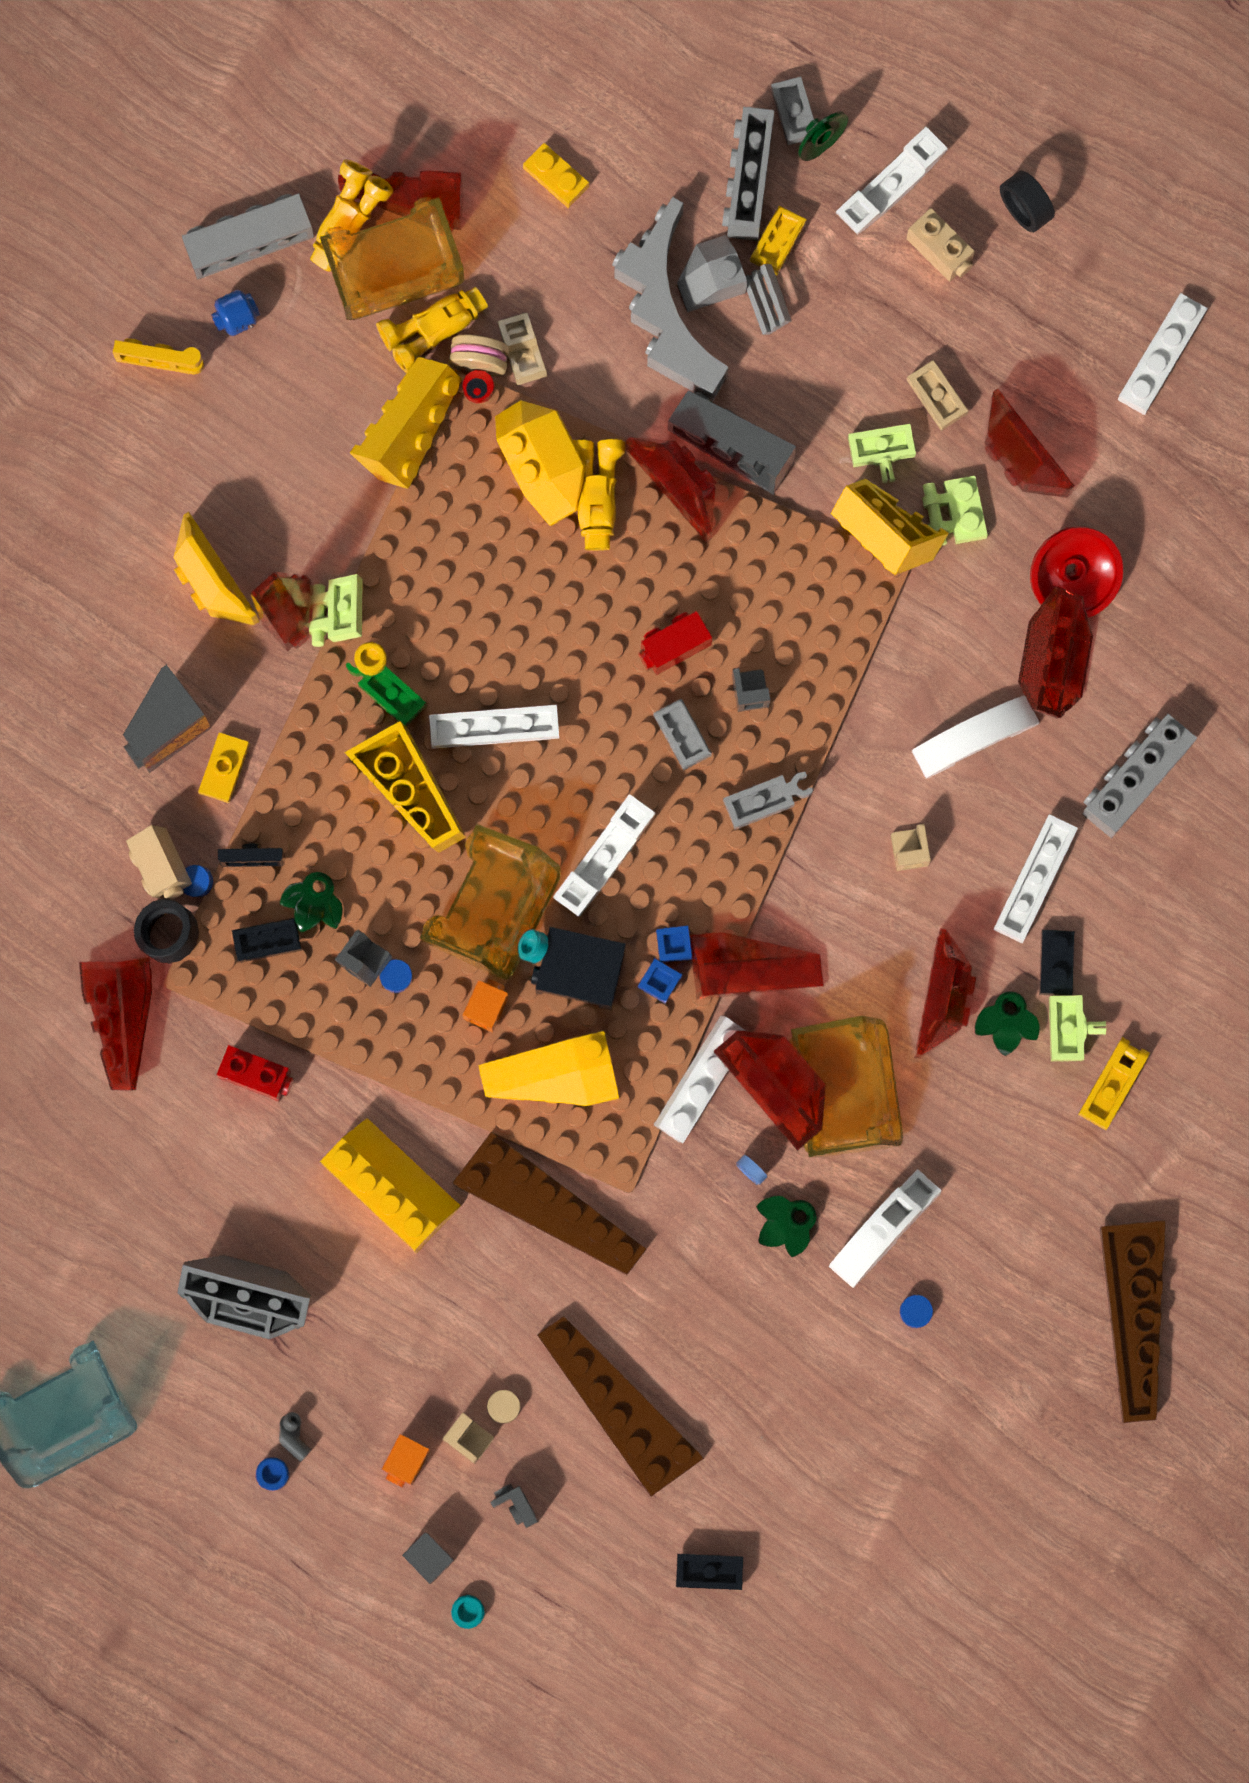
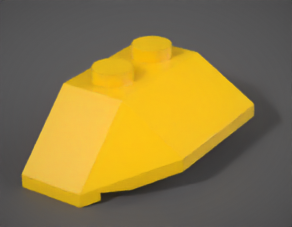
[495,400,585,526]
[173,511,259,625]

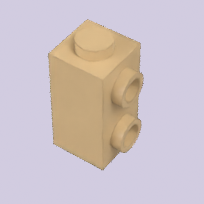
[906,208,975,282]
[126,825,192,900]

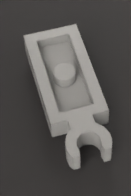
[723,772,813,830]

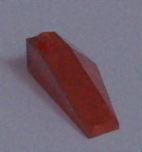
[689,932,824,1000]
[79,957,153,1091]

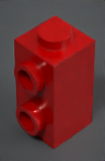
[638,611,712,676]
[216,1045,294,1102]

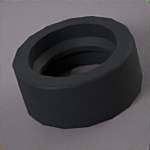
[1000,170,1055,233]
[133,899,199,964]

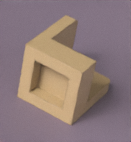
[891,824,931,871]
[443,1413,494,1464]

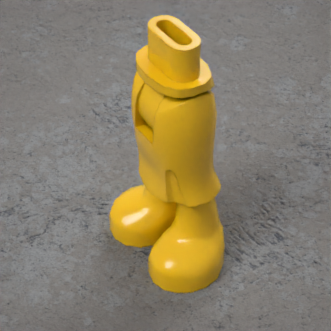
[310,159,393,272]
[376,287,488,373]
[573,439,626,550]

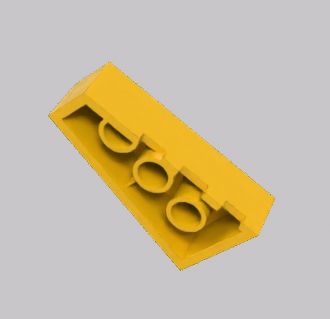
[349,357,462,489]
[344,721,466,853]

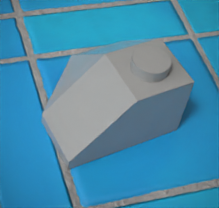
[677,235,747,312]

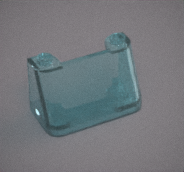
[0,1340,137,1488]

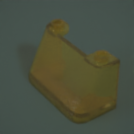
[320,197,464,320]
[420,824,561,980]
[790,1015,903,1158]

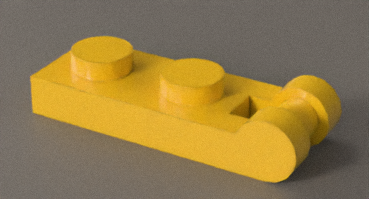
[113,338,204,375]
[1078,1037,1150,1130]

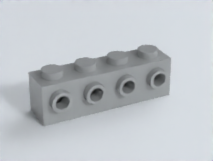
[722,106,774,241]
[1083,714,1197,839]

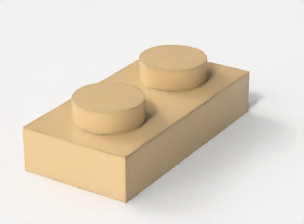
[907,360,968,431]

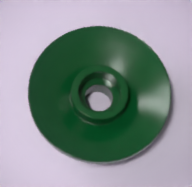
[798,111,848,161]

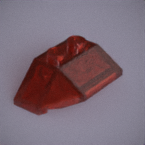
[984,388,1075,498]
[626,437,716,543]
[1018,587,1093,719]
[914,928,976,1059]
[713,1030,826,1151]

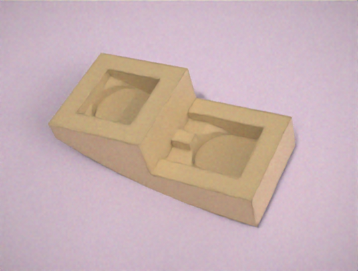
[497,313,547,385]

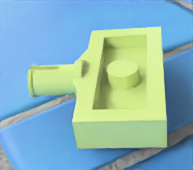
[848,424,916,483]
[1049,995,1106,1061]

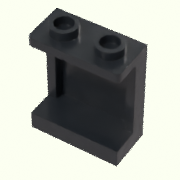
[531,927,626,1011]

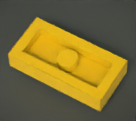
[523,143,589,208]

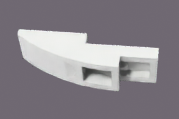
[829,1169,942,1288]

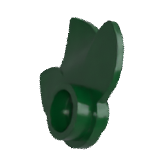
[280,872,343,932]
[975,991,1040,1056]
[756,1196,816,1257]

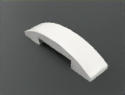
[836,127,948,235]
[912,695,1040,779]
[553,794,656,917]

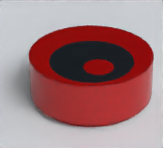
[462,370,494,404]

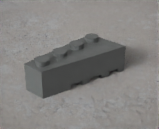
[668,390,796,495]

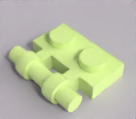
[922,476,988,546]
[309,574,363,647]

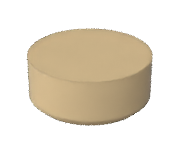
[487,1390,520,1423]

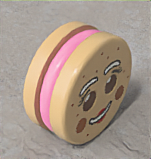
[449,335,509,376]

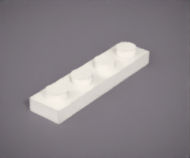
[1118,293,1208,415]
[429,705,559,749]
[993,814,1078,943]
[654,1016,750,1143]

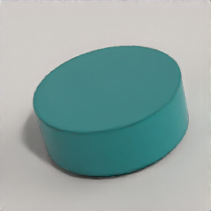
[518,929,548,963]
[451,1595,485,1629]

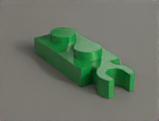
[345,662,427,727]

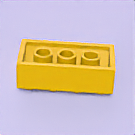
[320,1118,461,1254]

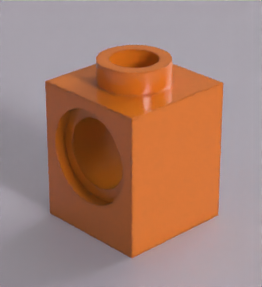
[462,979,509,1033]
[382,1434,431,1488]

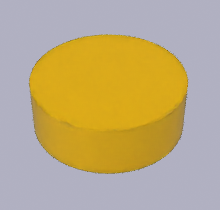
[354,642,387,676]

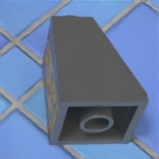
[123,664,211,773]

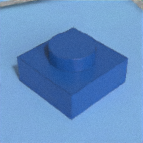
[656,926,692,963]
[638,958,682,1004]

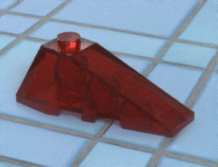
[338,170,464,233]
[250,572,313,652]

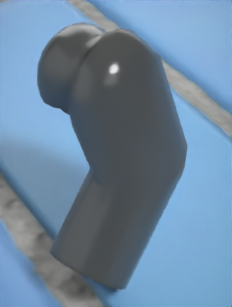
[279,1412,312,1462]

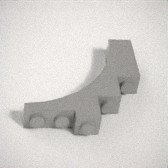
[612,197,728,402]

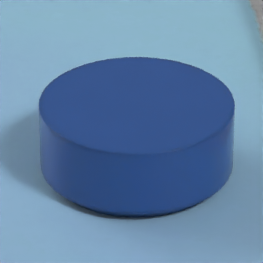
[183,865,213,898]
[380,959,412,993]
[899,1295,933,1328]
[256,1457,290,1491]

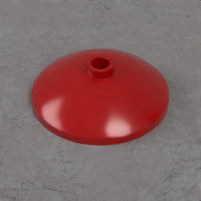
[1030,526,1123,620]

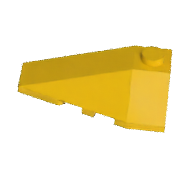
[478,1031,619,1106]

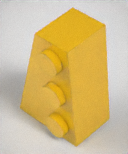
[831,479,949,575]

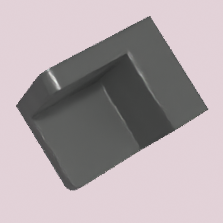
[732,668,770,712]
[335,930,392,987]
[402,1533,455,1584]

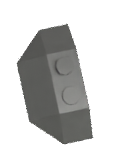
[177,1255,311,1339]

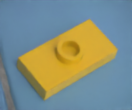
[750,205,806,275]
[198,732,250,803]

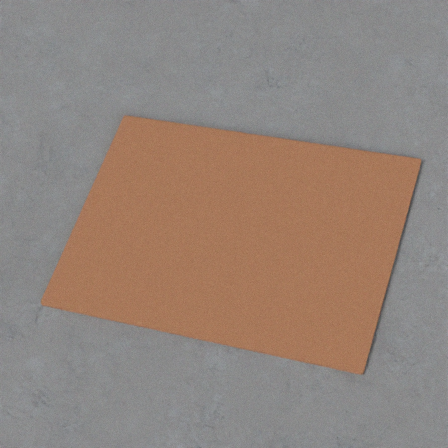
[164,368,910,1193]

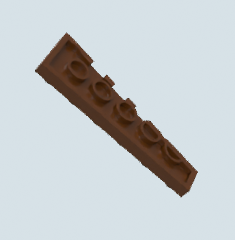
[452,1132,647,1276]
[1100,1220,1166,1423]
[537,1316,704,1497]

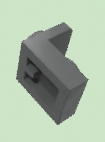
[490,1484,539,1528]

